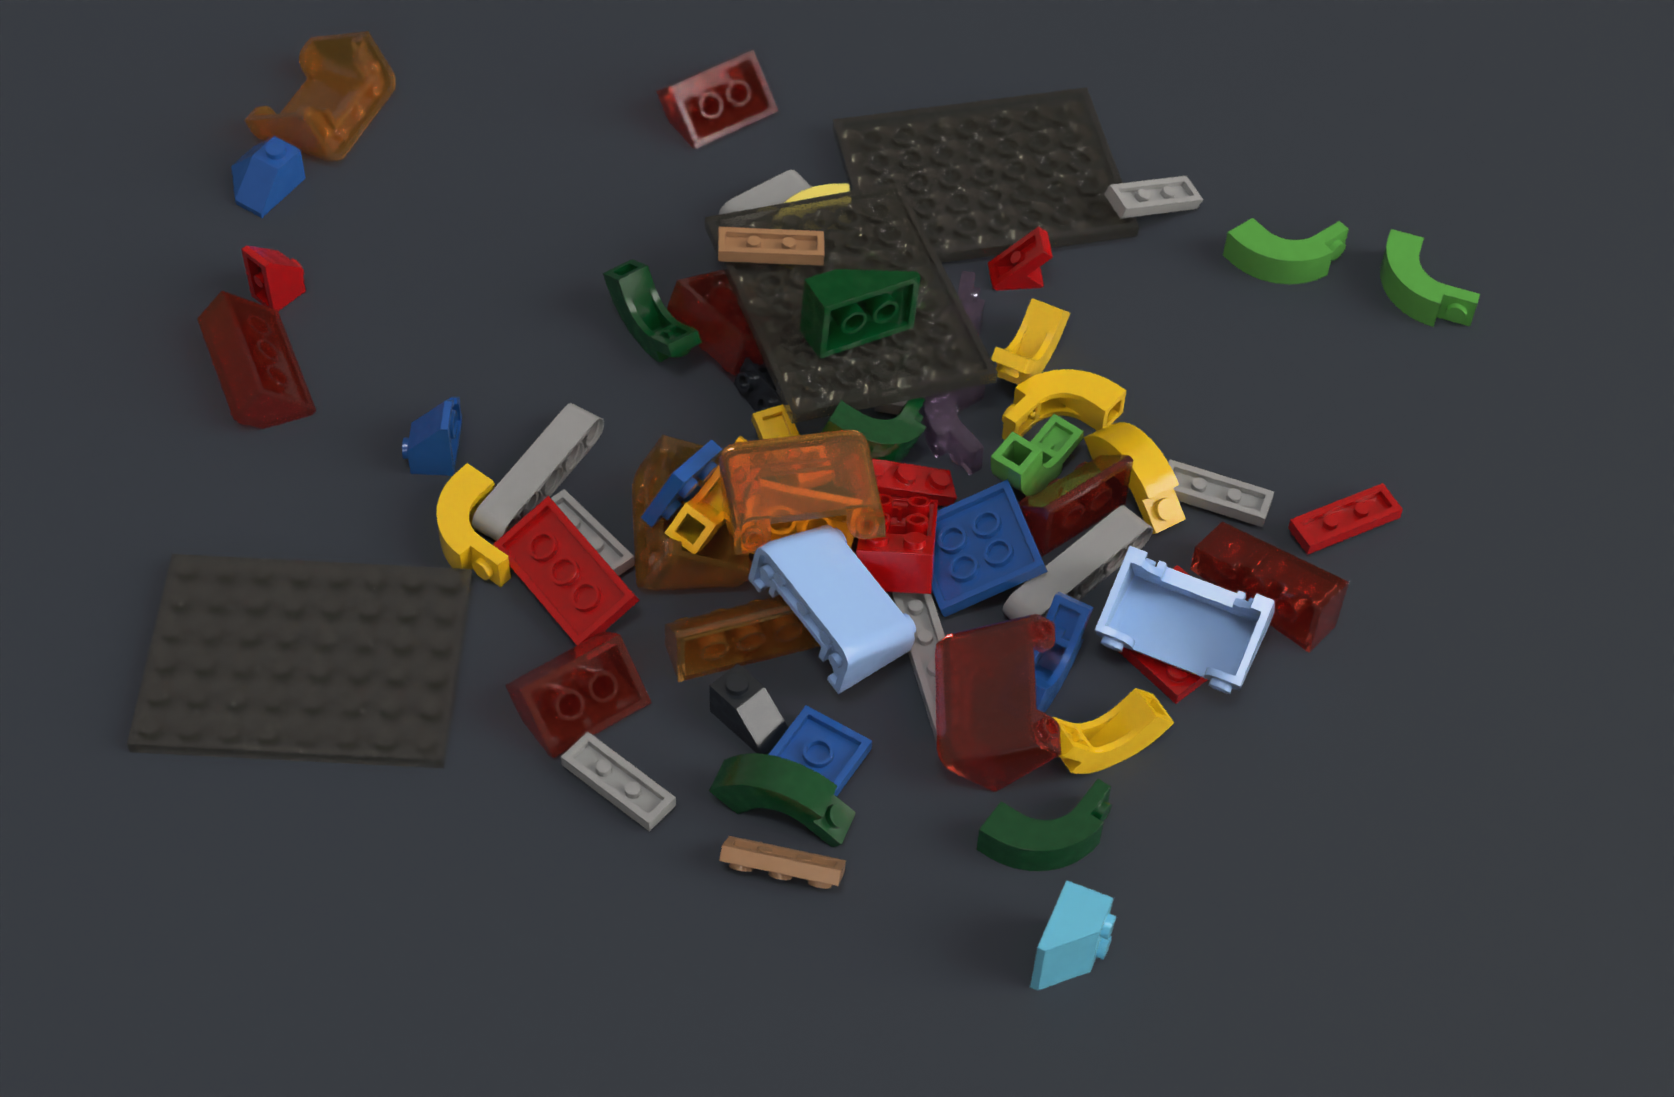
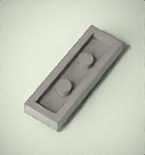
[1104,176,1203,218]
[1169,459,1274,527]
[551,489,635,576]
[561,732,676,832]

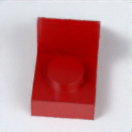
[988,226,1053,291]

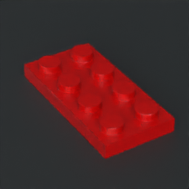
[493,496,640,651]

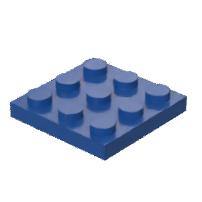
[932,479,1048,617]

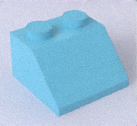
[1030,880,1116,990]

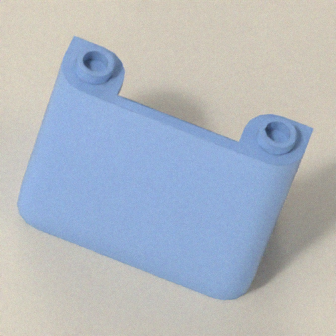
[748,525,916,694]
[1095,545,1275,694]

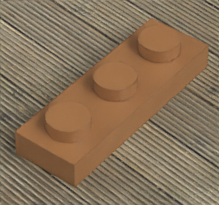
[718,227,824,266]
[719,836,846,888]

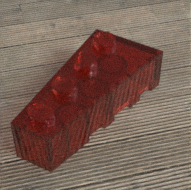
[1190,521,1349,653]

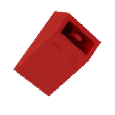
[856,494,938,594]

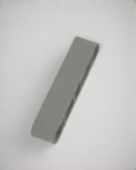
[472,403,604,541]
[1002,505,1153,637]

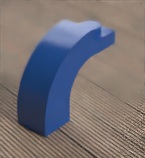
[997,592,1094,725]

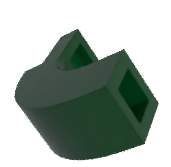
[603,259,702,362]
[814,392,926,462]
[709,753,856,847]
[976,779,1112,871]

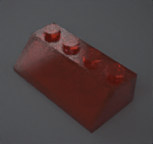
[197,291,316,429]

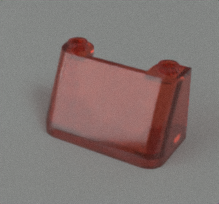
[935,614,1061,792]

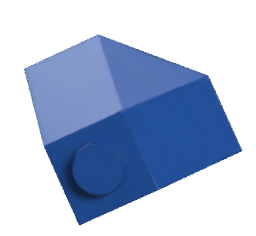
[231,136,306,218]
[402,396,462,476]

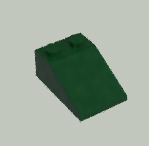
[799,269,921,359]

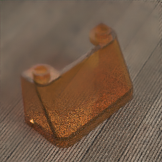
[244,31,396,161]
[719,430,886,555]
[632,435,752,591]

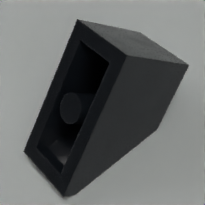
[709,664,789,754]

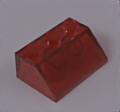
[656,50,778,149]
[667,269,794,375]
[1019,455,1133,557]
[505,631,652,758]

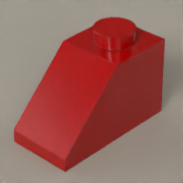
[241,245,306,314]

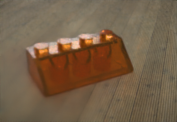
[665,595,820,682]

